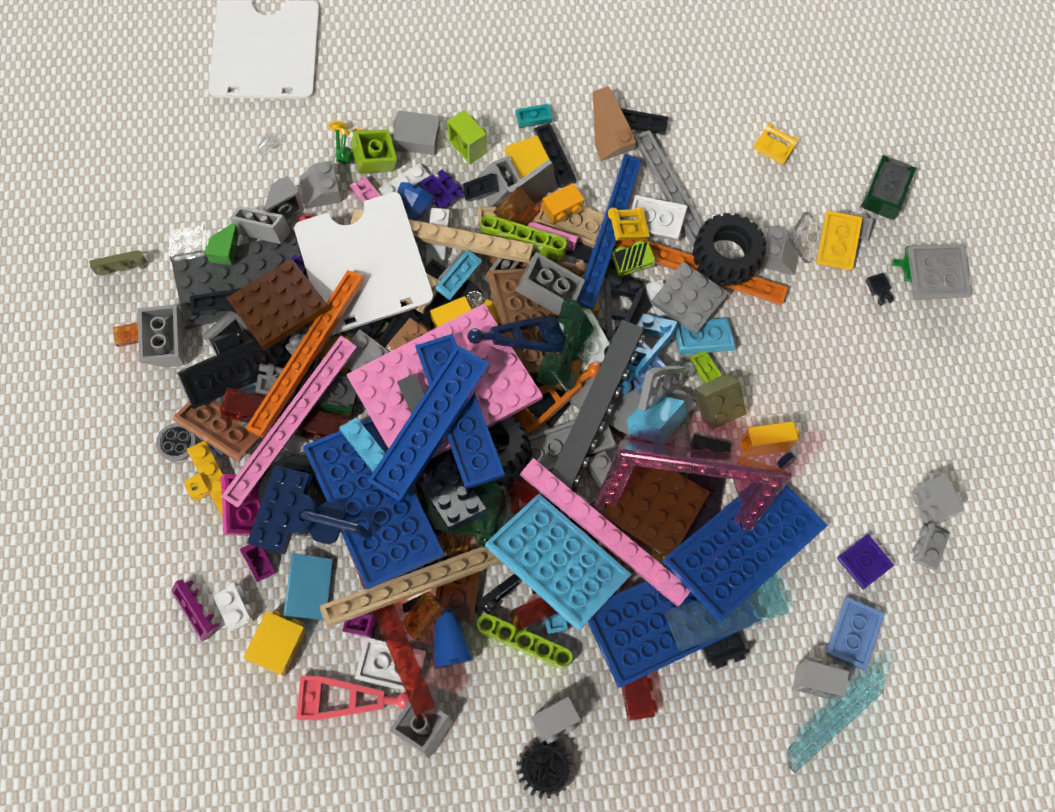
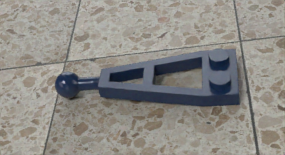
[467,317,568,352]

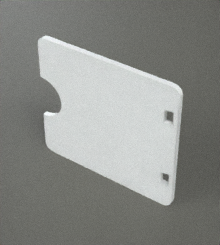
[208,0,319,99]
[294,192,434,335]

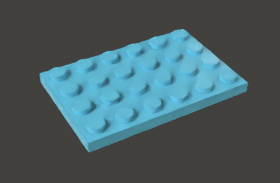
[485,494,631,631]

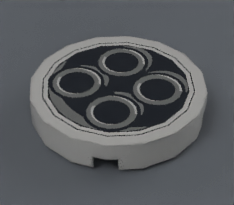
[156,423,197,462]

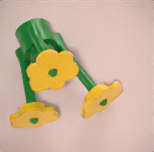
[328,121,365,164]

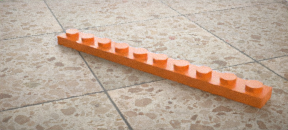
[613,239,788,306]
[246,270,365,438]

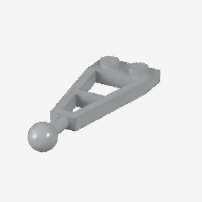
[638,362,696,411]

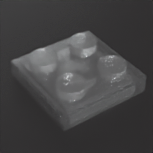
[788,212,822,263]
[169,225,208,262]

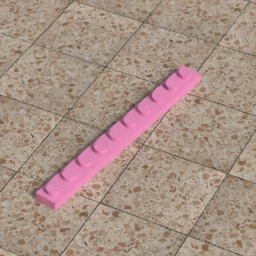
[221,336,357,508]
[520,458,690,607]

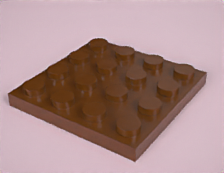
[227,258,330,350]
[602,451,710,557]

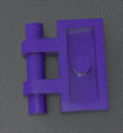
[419,169,465,209]

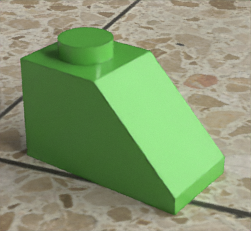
[205,223,239,265]

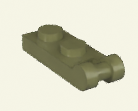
[89,250,148,275]

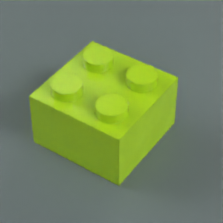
[448,110,487,164]
[351,129,397,174]

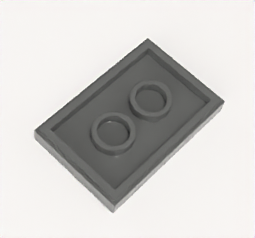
[507,160,557,217]

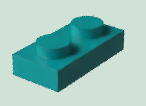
[515,103,553,128]

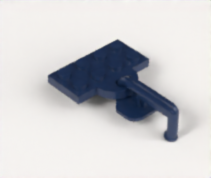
[247,465,372,555]

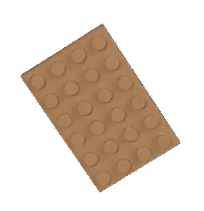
[486,269,581,375]

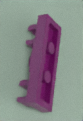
[171,579,220,641]

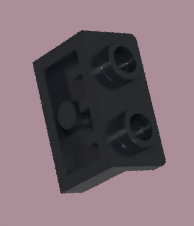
[701,631,750,670]

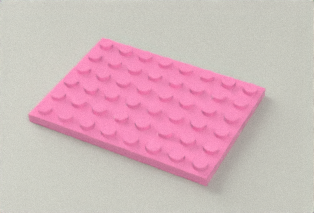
[346,304,543,459]

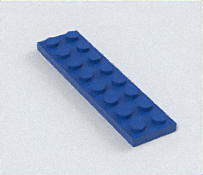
[415,334,505,489]
[368,345,491,503]

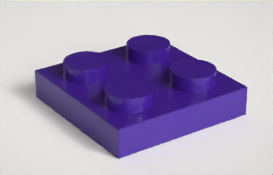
[837,534,895,590]

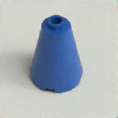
[433,609,475,669]

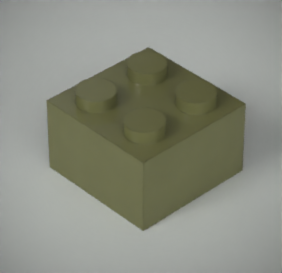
[695,374,747,429]

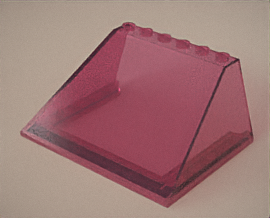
[594,438,792,530]

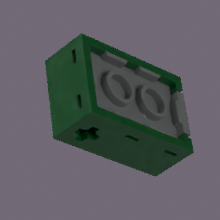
[860,155,916,220]
[293,365,358,420]

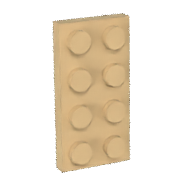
[534,192,604,248]

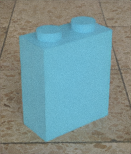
[627,396,687,444]

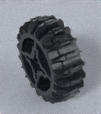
[516,740,574,799]

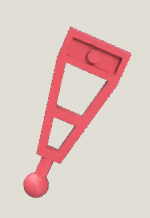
[296,676,412,721]

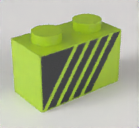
[612,241,655,277]

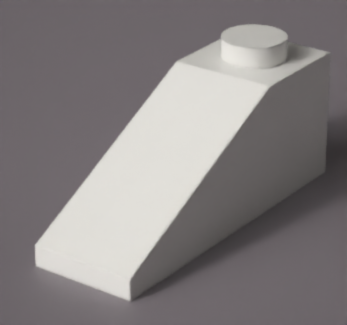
[426,208,450,267]

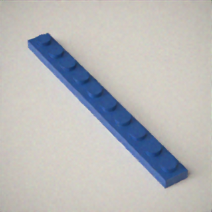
[575,153,641,311]

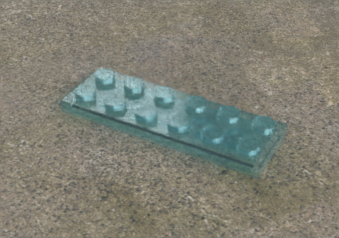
[664,575,789,652]
[787,669,885,774]

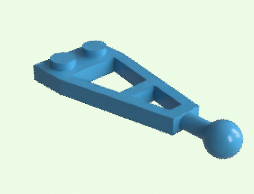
[619,313,678,394]

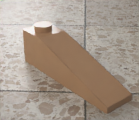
[592,86,636,161]

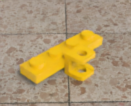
[184,441,223,518]

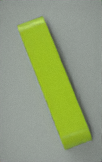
[480,215,567,260]
[477,614,573,669]

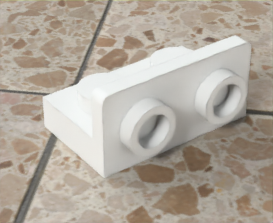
[213,582,254,633]

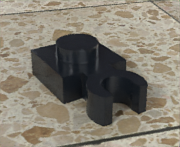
[865,273,894,306]

